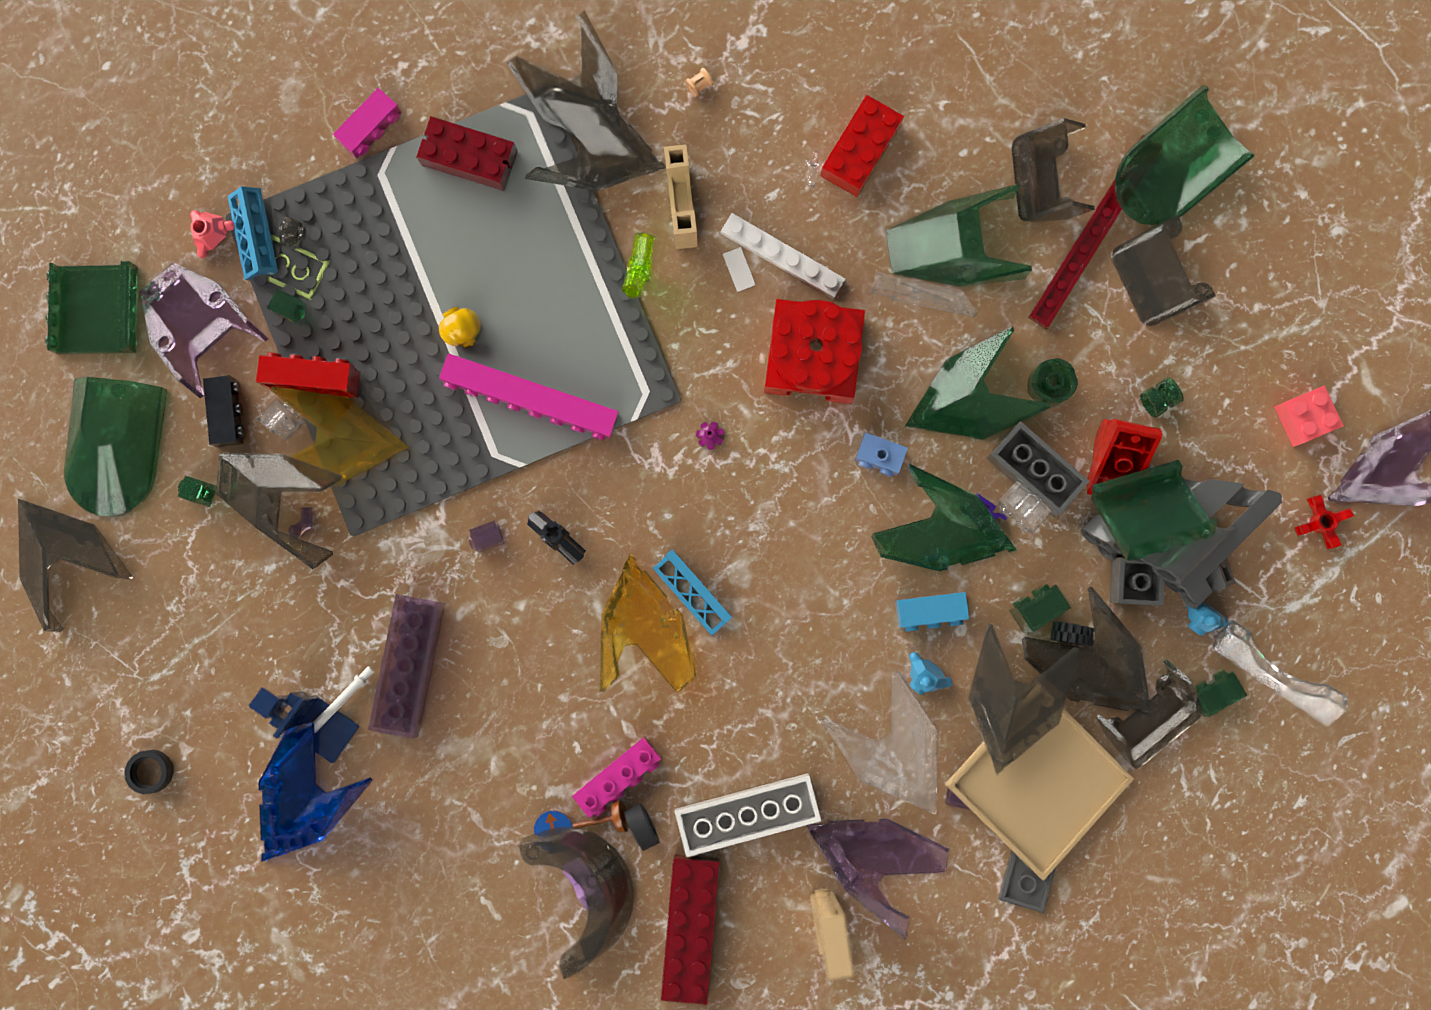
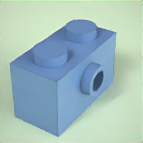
[854,433,908,477]

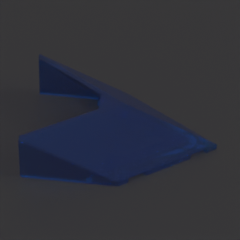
[258,722,373,862]

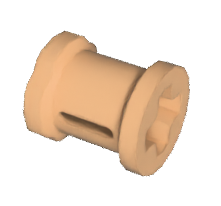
[685,68,714,97]

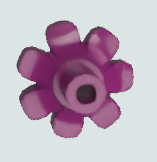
[696,422,724,450]

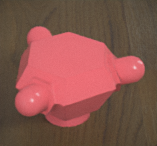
[190,210,235,258]

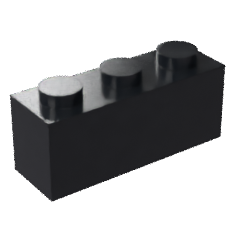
[203,375,245,448]

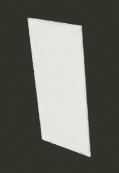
[723,247,756,292]

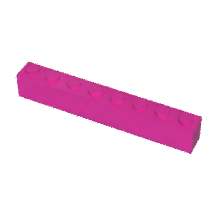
[439,353,619,441]

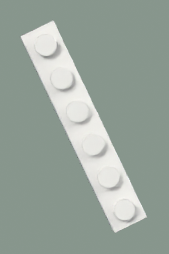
[721,213,845,299]

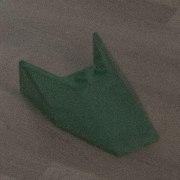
[886,184,1032,287]

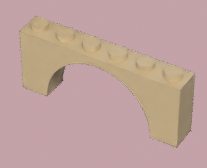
[810,889,853,980]

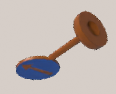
[534,800,629,852]

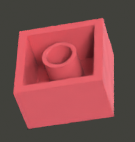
[1274,385,1344,447]

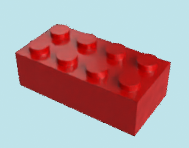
[820,94,904,198]
[256,352,361,398]

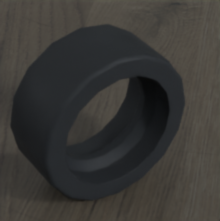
[124,750,174,794]
[625,804,660,851]

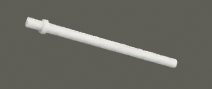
[261,666,375,782]

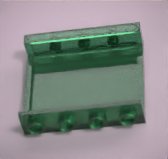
[45,261,138,355]
[1091,460,1218,561]

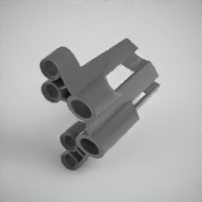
[1081,476,1282,609]

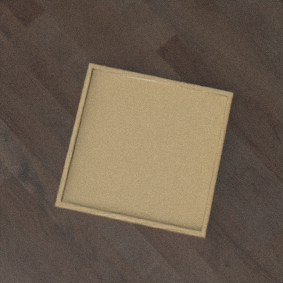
[945,683,1134,881]

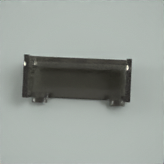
[1011,118,1095,222]
[1096,659,1202,769]

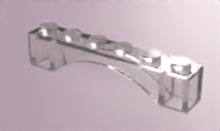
[1212,620,1348,727]

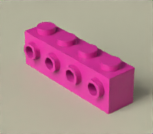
[572,736,662,818]

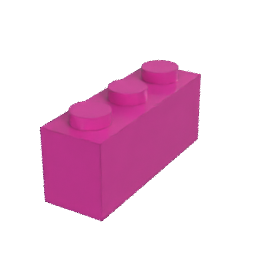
[333,88,402,159]

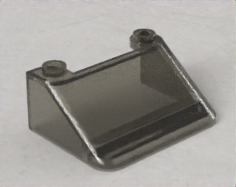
[1111,216,1216,327]

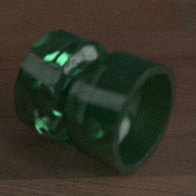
[1140,377,1184,418]

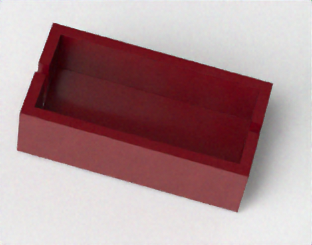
[416,116,518,191]

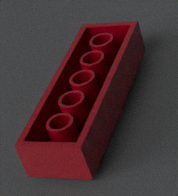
[661,854,719,1005]

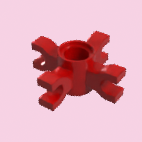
[1294,494,1354,549]

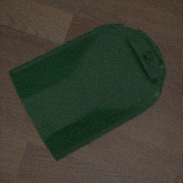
[1115,85,1255,226]
[64,377,167,517]

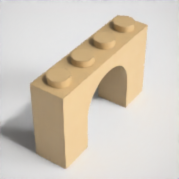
[664,144,697,249]

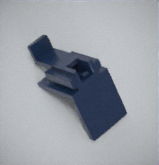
[249,688,359,763]

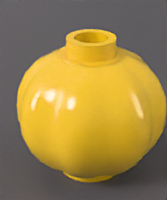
[439,306,481,349]

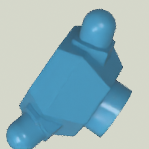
[1183,601,1229,636]
[909,652,952,695]

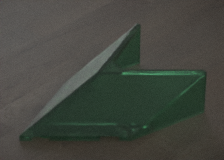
[904,326,1051,440]
[871,464,1017,571]

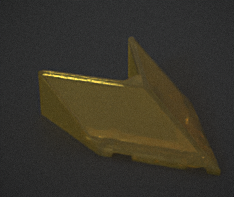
[261,386,409,486]
[600,553,697,692]

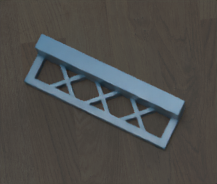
[227,186,278,280]
[653,550,732,636]

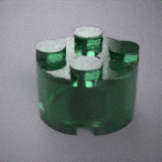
[1027,358,1078,407]

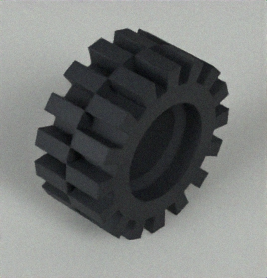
[1050,622,1095,647]

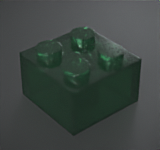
[1009,584,1071,633]

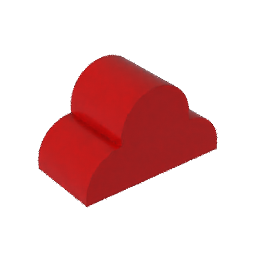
[1087,419,1163,503]

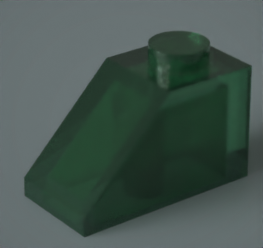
[177,475,218,507]

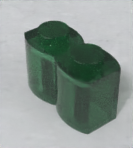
[1190,669,1247,717]

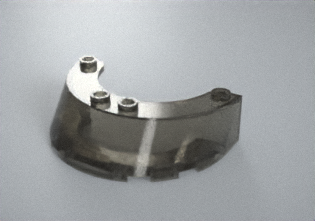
[518,827,634,979]

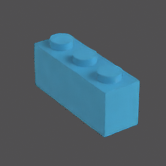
[895,592,969,632]

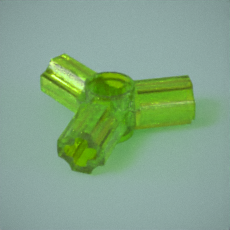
[622,232,655,299]

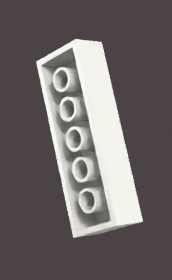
[675,773,821,857]

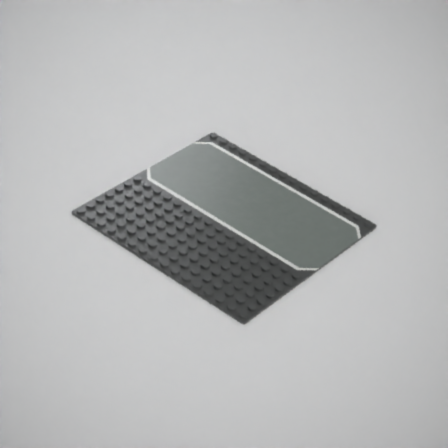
[226,86,680,536]

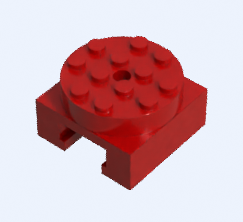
[764,299,865,404]

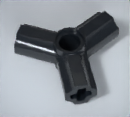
[527,510,586,565]

